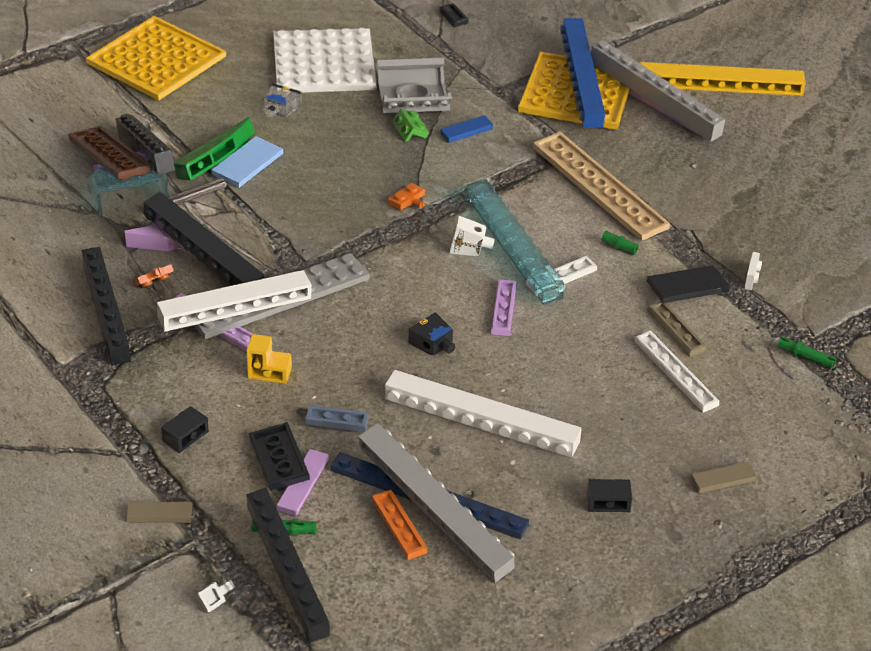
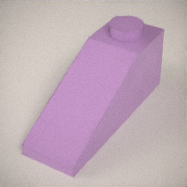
[124,225,183,251]

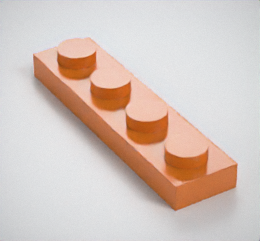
[372,490,427,560]

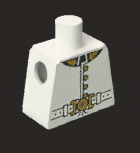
[450,216,494,256]

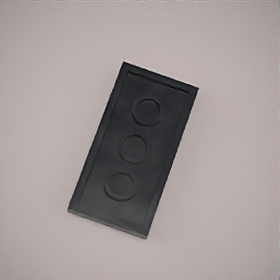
[646,265,730,303]
[249,422,310,491]

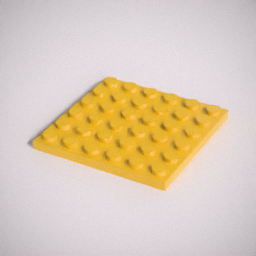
[86,16,226,101]
[518,51,630,130]

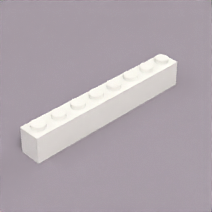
[157,270,311,332]

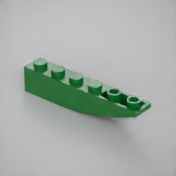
[174,117,255,181]

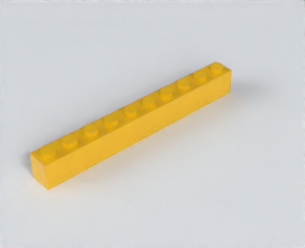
[640,62,806,96]

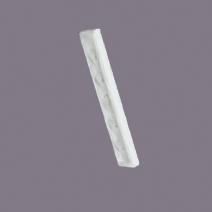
[634,330,719,413]

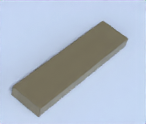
[647,301,706,356]

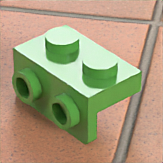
[393,109,429,142]

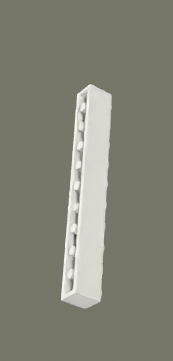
[385,370,581,458]

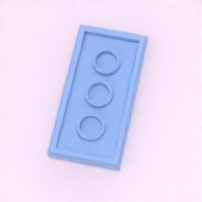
[212,136,283,188]

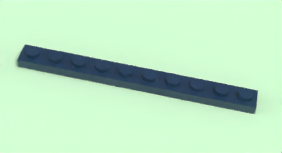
[330,452,529,540]

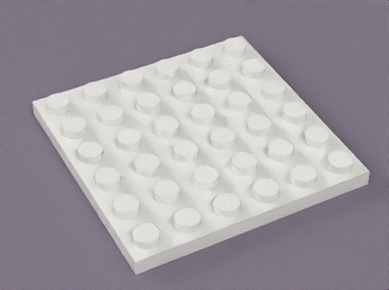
[273,28,377,93]

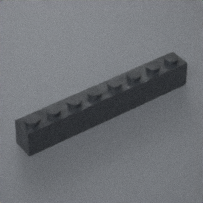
[115,114,175,175]
[143,192,264,286]
[81,247,131,366]
[246,488,330,643]

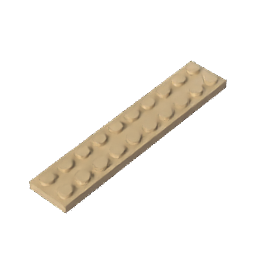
[533,131,670,241]

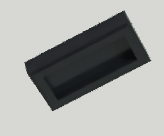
[439,3,469,27]

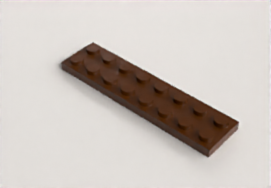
[68,126,153,181]

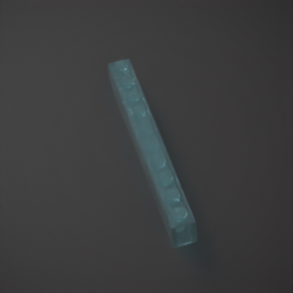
[467,179,565,305]

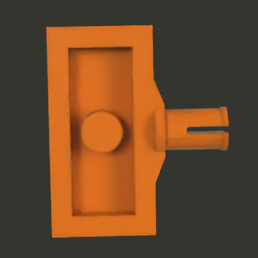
[388,183,425,210]
[133,264,174,288]

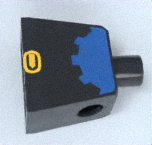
[408,312,455,355]

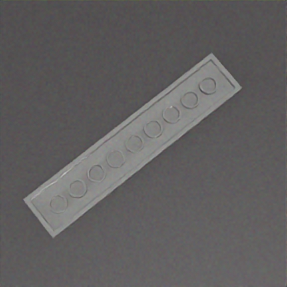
[194,253,370,339]

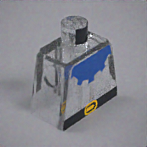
[264,83,302,118]

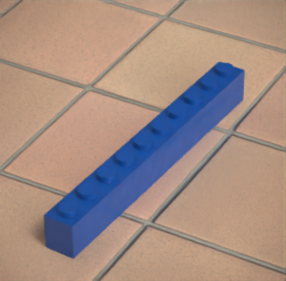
[560,18,605,128]

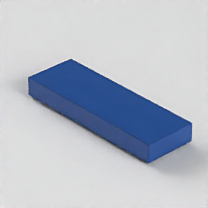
[440,115,493,143]

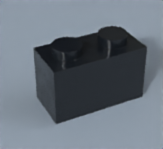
[161,406,209,453]
[587,479,632,512]

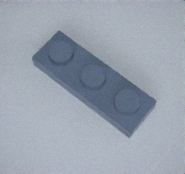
[305,405,369,432]

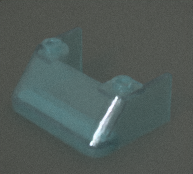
[88,169,169,216]

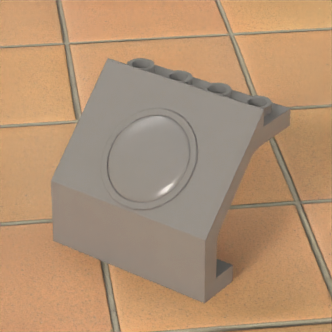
[377,58,452,113]

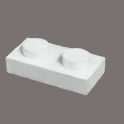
[745,252,762,290]

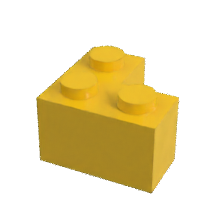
[247,334,292,384]

